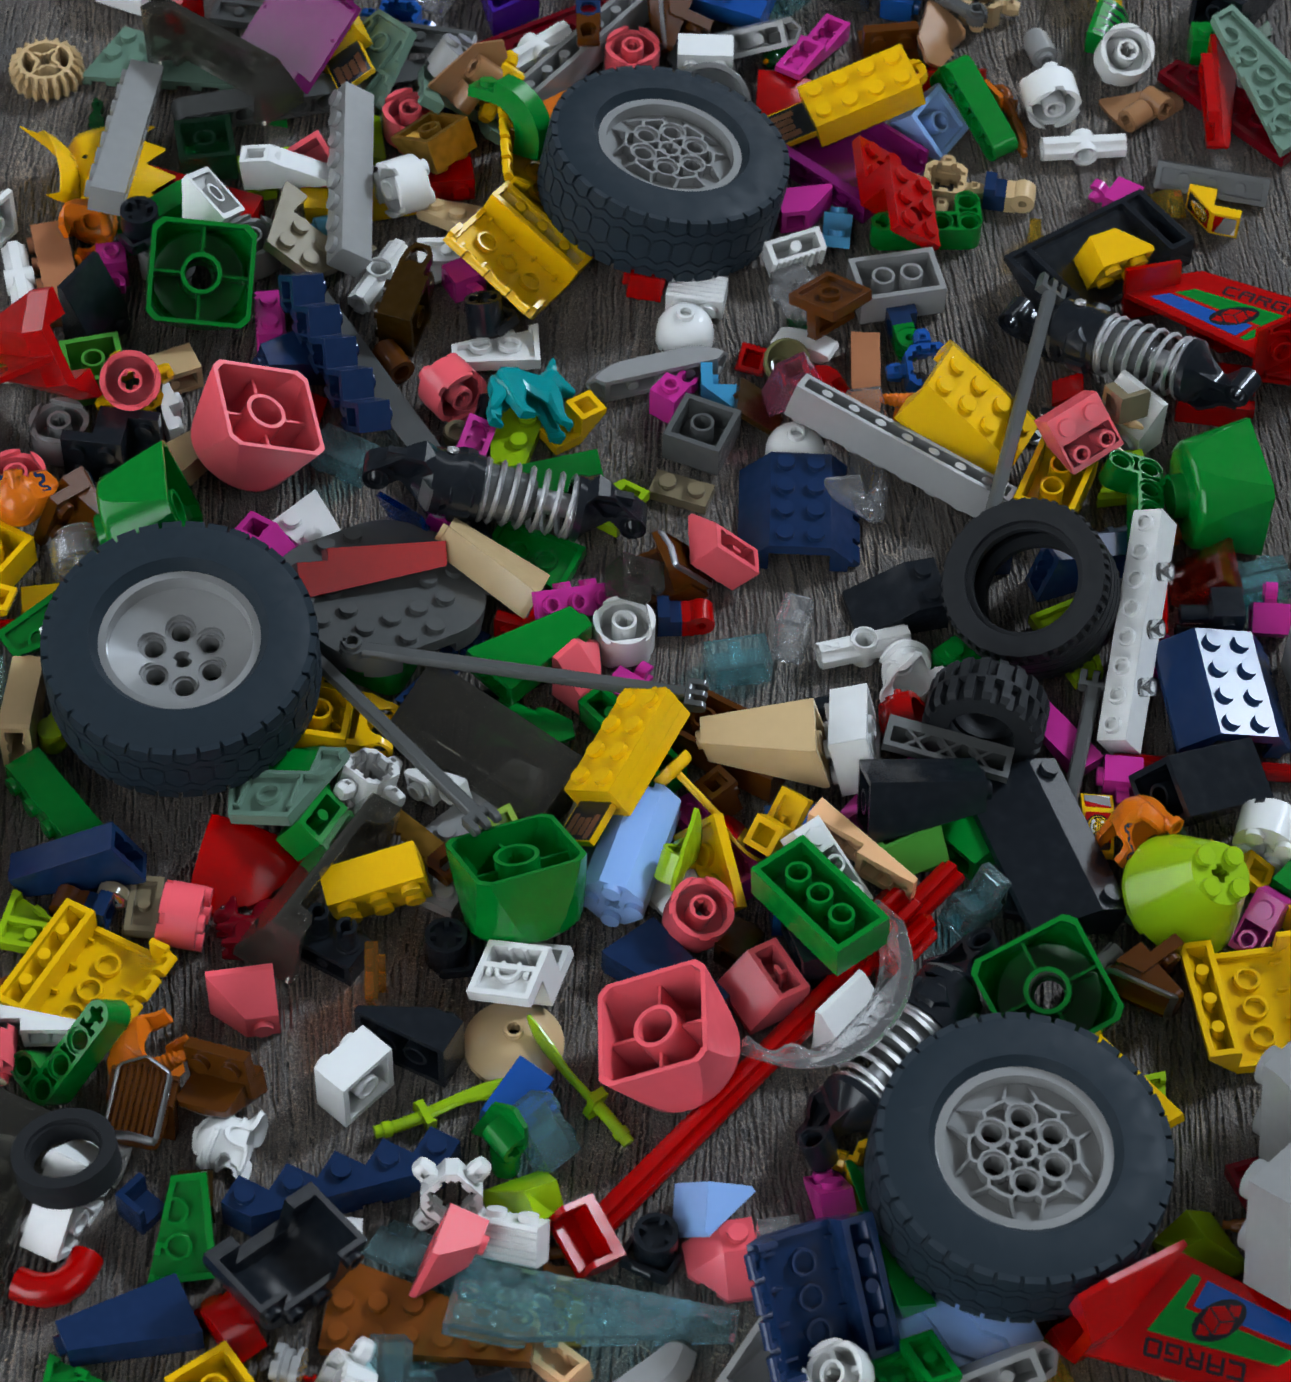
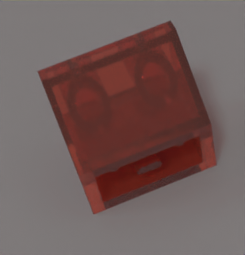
[1168,537,1244,608]

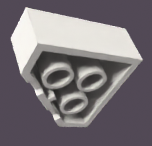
[19,1139,133,1263]

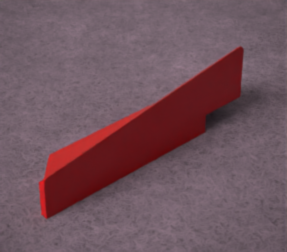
[1198,34,1237,149]
[292,541,447,597]

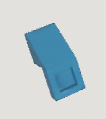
[822,206,853,249]
[699,362,737,408]

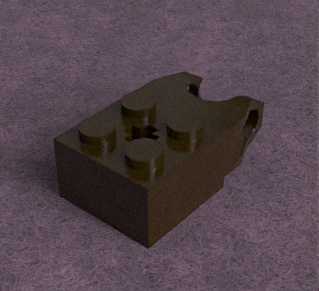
[373,242,435,357]

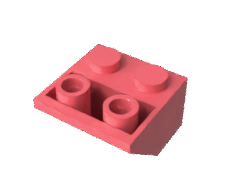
[1034,390,1124,475]
[688,513,760,591]
[717,937,810,1035]

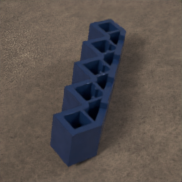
[278,272,393,433]
[220,1126,461,1237]

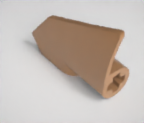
[917,0,966,69]
[428,39,508,115]
[1099,86,1184,133]

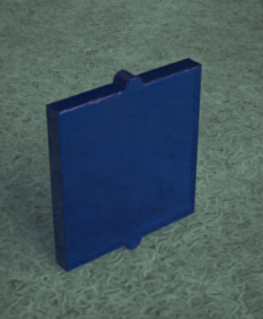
[376,491,431,532]

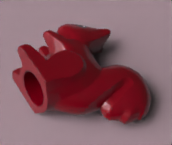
[213,896,288,961]

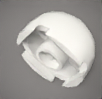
[655,303,714,352]
[765,421,825,455]
[802,1338,875,1382]

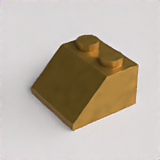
[390,111,478,174]

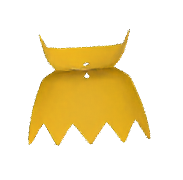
[20,125,176,203]

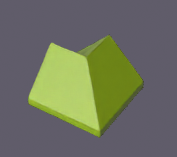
[483,1169,564,1236]
[1152,1210,1245,1278]

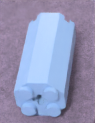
[584,783,681,927]

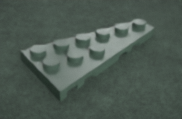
[1210,4,1291,158]
[82,26,267,91]

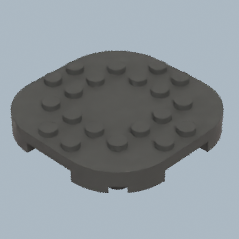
[283,520,486,677]

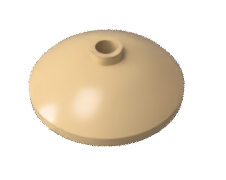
[464,1003,564,1082]

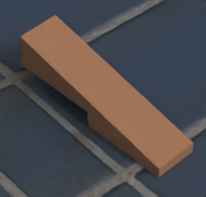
[849,332,881,413]

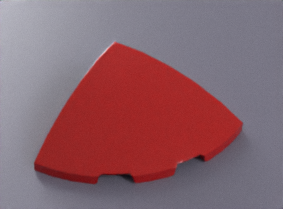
[756,69,812,141]
[191,814,308,917]

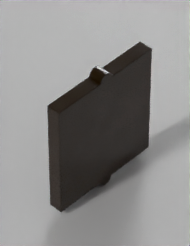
[733,377,783,435]

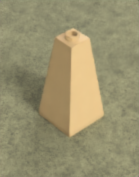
[695,698,830,788]

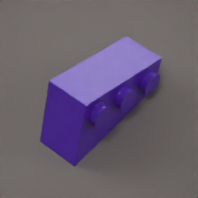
[480,0,539,36]

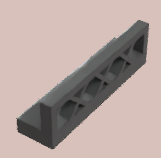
[1153,159,1271,208]
[881,714,1015,784]

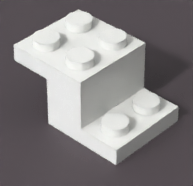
[466,939,574,1008]

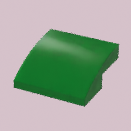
[872,1329,962,1382]

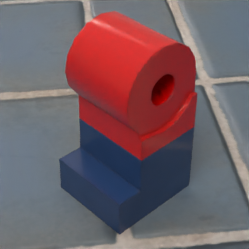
[656,595,715,637]

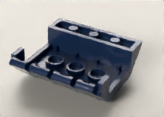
[738,452,860,572]
[1155,628,1291,759]
[744,1210,901,1382]

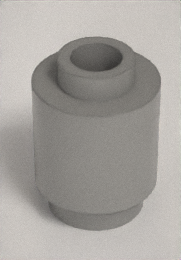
[1023,28,1058,68]

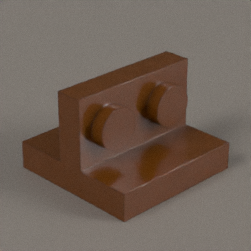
[856,21,920,60]
[789,271,872,340]

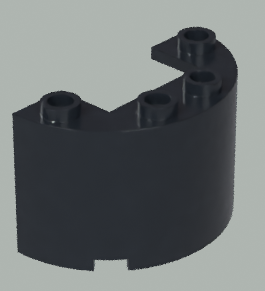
[203,1182,367,1330]

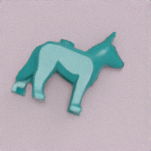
[486,358,576,444]

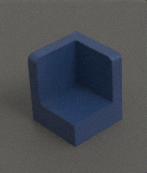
[115,1172,165,1235]

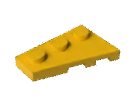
[673,813,747,913]

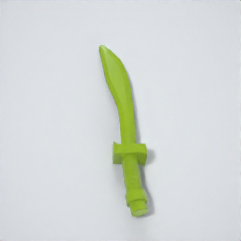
[526,1014,634,1148]
[372,1078,503,1139]

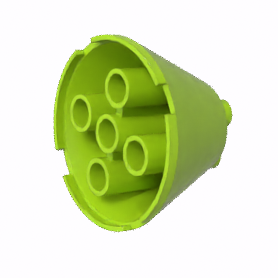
[1122,834,1250,960]

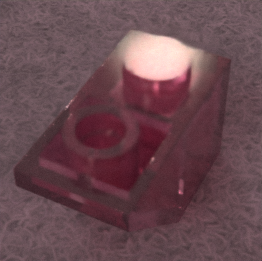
[761,351,820,417]

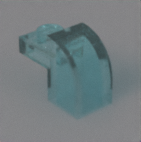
[937,862,1012,939]
[369,1334,443,1382]

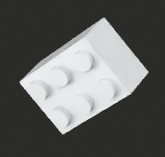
[823,683,881,797]

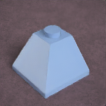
[889,83,969,160]

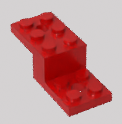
[852,135,941,251]

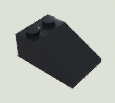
[57,251,130,340]
[842,557,949,634]
[354,1005,465,1088]

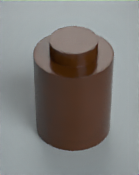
[372,339,415,384]

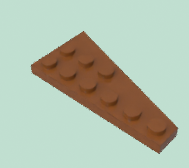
[318,1263,536,1369]

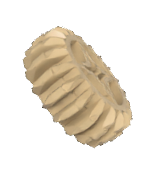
[8,37,85,103]

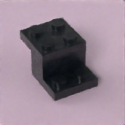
[60,406,164,482]

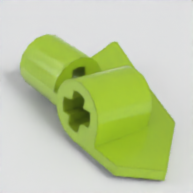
[654,807,702,891]

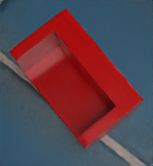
[548,1193,627,1282]

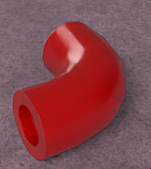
[8,1246,104,1308]

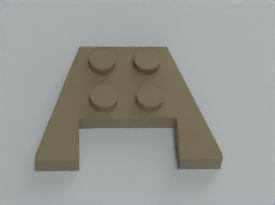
[263,181,377,277]

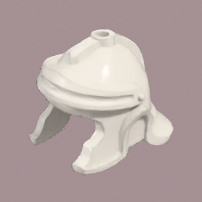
[879,639,944,703]
[192,1110,268,1180]

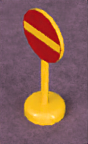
[653,749,765,862]

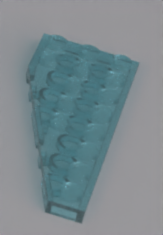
[441,1257,740,1348]

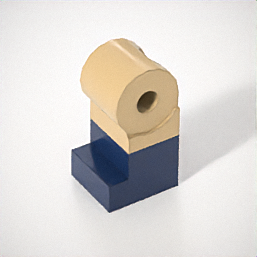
[981,171,1037,213]

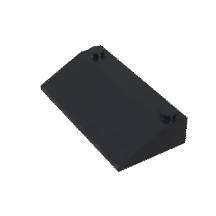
[1004,189,1194,313]
[973,758,1127,935]

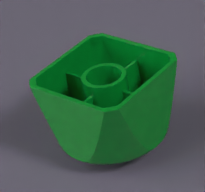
[146,216,257,331]
[1163,417,1275,555]
[93,440,204,545]
[445,813,587,944]
[971,914,1124,1036]

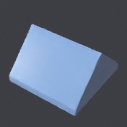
[672,1181,756,1238]

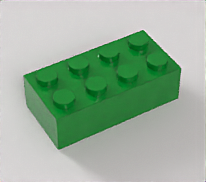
[751,835,890,976]

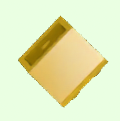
[1073,228,1155,290]

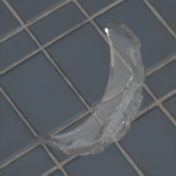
[824,386,890,524]
[741,899,914,1069]

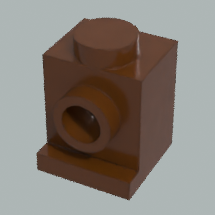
[694,764,743,816]

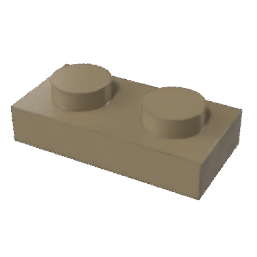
[649,469,715,515]
[123,876,166,939]

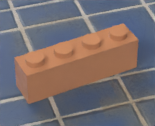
[26,220,75,328]

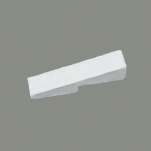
[0,1004,76,1047]

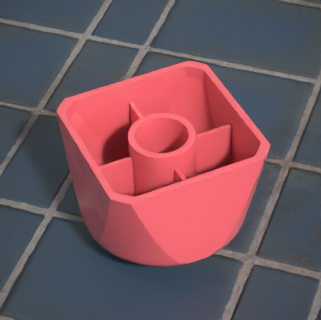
[191,359,325,492]
[597,959,741,1113]

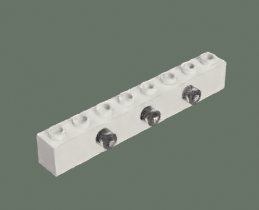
[1096,508,1177,755]

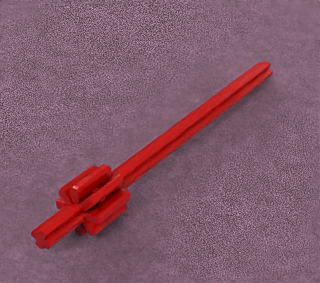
[599,860,965,1232]

